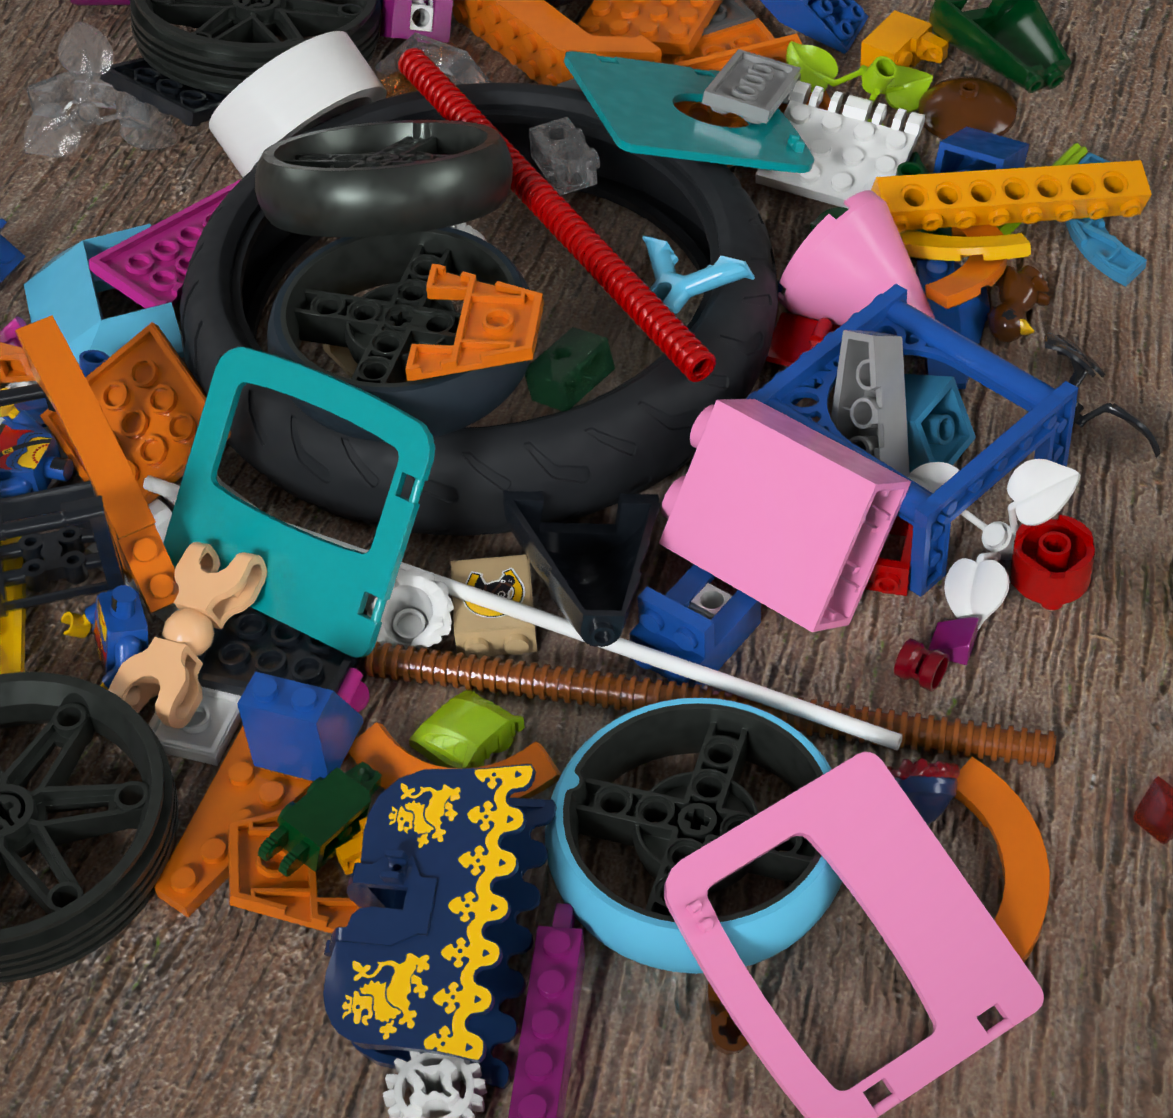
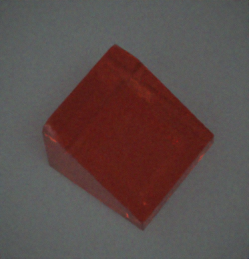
[1133,776,1173,844]

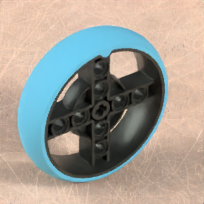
[545,698,842,974]

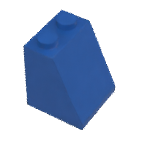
[933,127,1030,173]
[237,671,364,781]

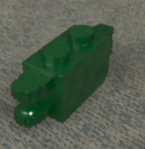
[257,762,382,877]

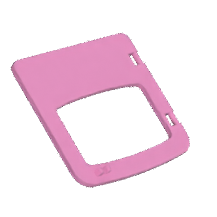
[664,752,1044,1118]

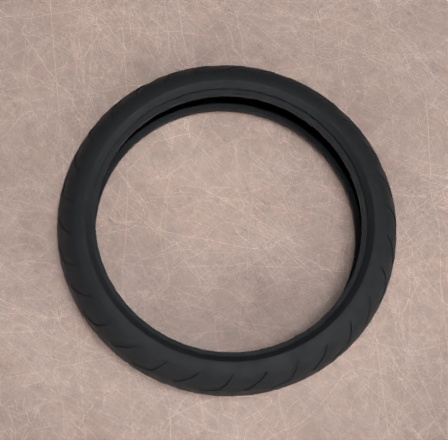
[180,82,778,536]

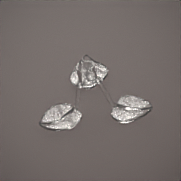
[24,22,177,157]

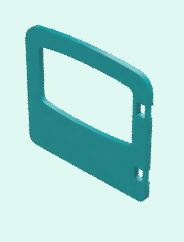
[163,347,435,658]

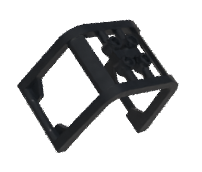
[0,383,126,618]

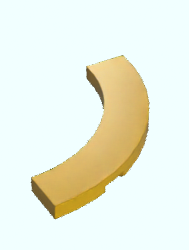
[899,230,1031,261]

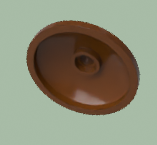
[918,77,1017,139]

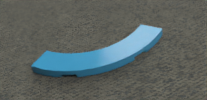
[1065,152,1147,287]

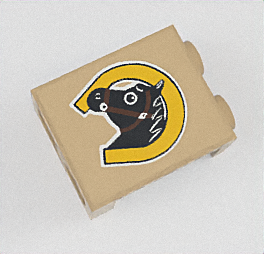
[451,555,537,659]

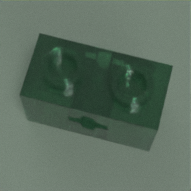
[525,327,615,412]

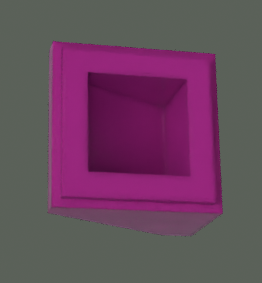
[928,617,979,665]

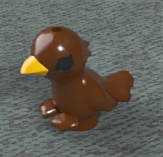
[987,265,1051,343]

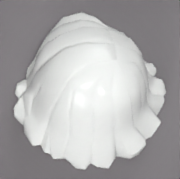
[365,567,454,650]

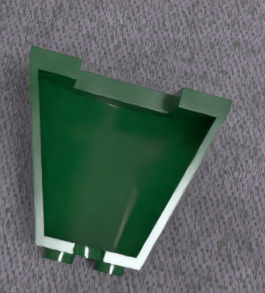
[929,0,1072,93]

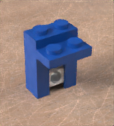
[629,564,761,688]

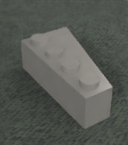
[831,330,910,477]

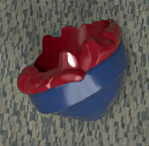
[887,758,960,825]

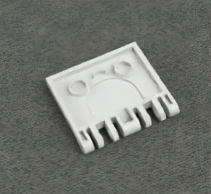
[756,81,925,209]

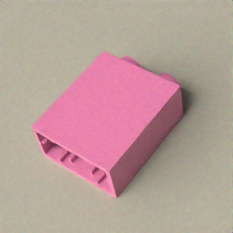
[659,399,912,632]

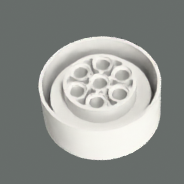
[209,31,387,177]

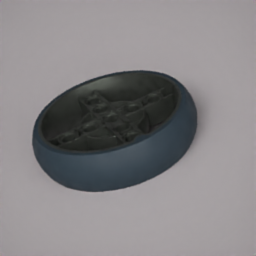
[267,227,531,442]

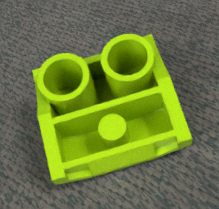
[409,690,525,769]

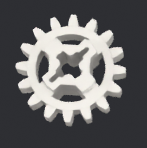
[383,1051,487,1118]

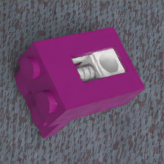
[380,0,453,43]

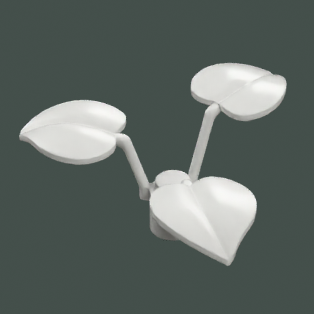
[908,459,1081,631]

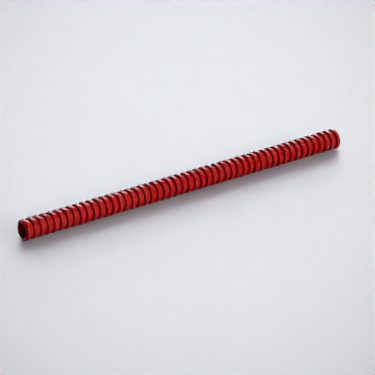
[398,48,716,382]

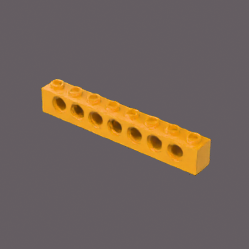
[871,160,1152,233]

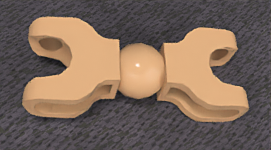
[108,542,267,729]

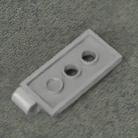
[701,49,801,124]

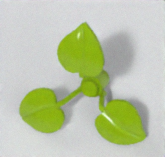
[786,41,933,126]

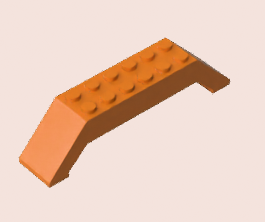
[452,0,662,86]

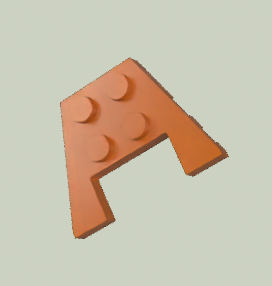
[405,264,544,381]
[228,810,361,934]

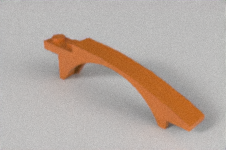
[15,315,179,614]

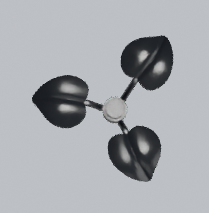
[1044,332,1160,458]

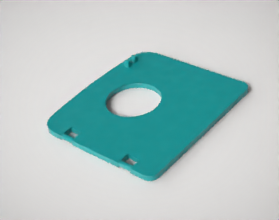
[564,51,815,173]

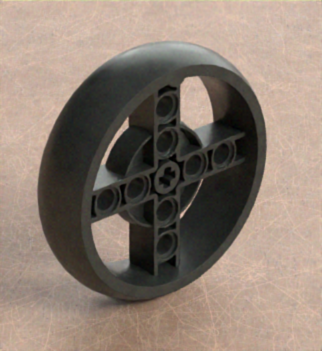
[255,120,513,237]

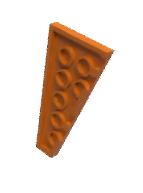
[154,726,357,918]

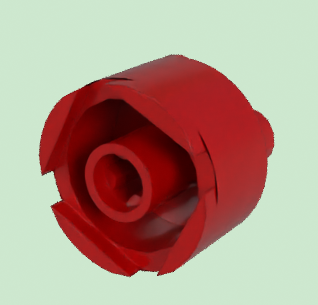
[1010,515,1095,610]

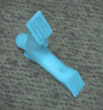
[642,236,755,315]

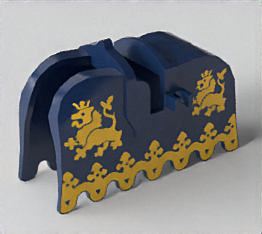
[323,764,557,1089]

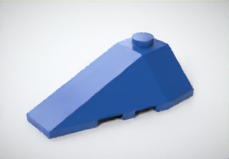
[916,260,990,389]

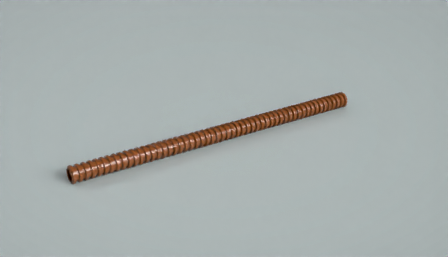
[365,641,1057,769]

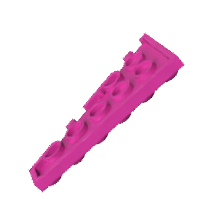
[89,179,241,309]

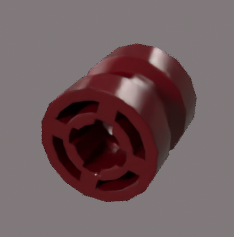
[894,638,950,692]

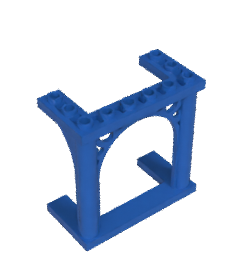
[747,284,1078,597]

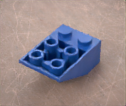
[760,0,869,54]

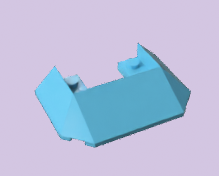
[24,224,184,364]

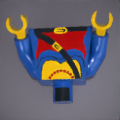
[0,388,74,499]
[61,585,148,690]

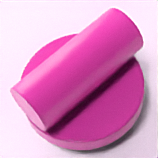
[337,668,370,712]

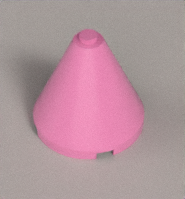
[778,190,935,326]

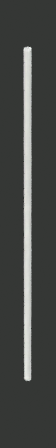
[143,475,903,751]

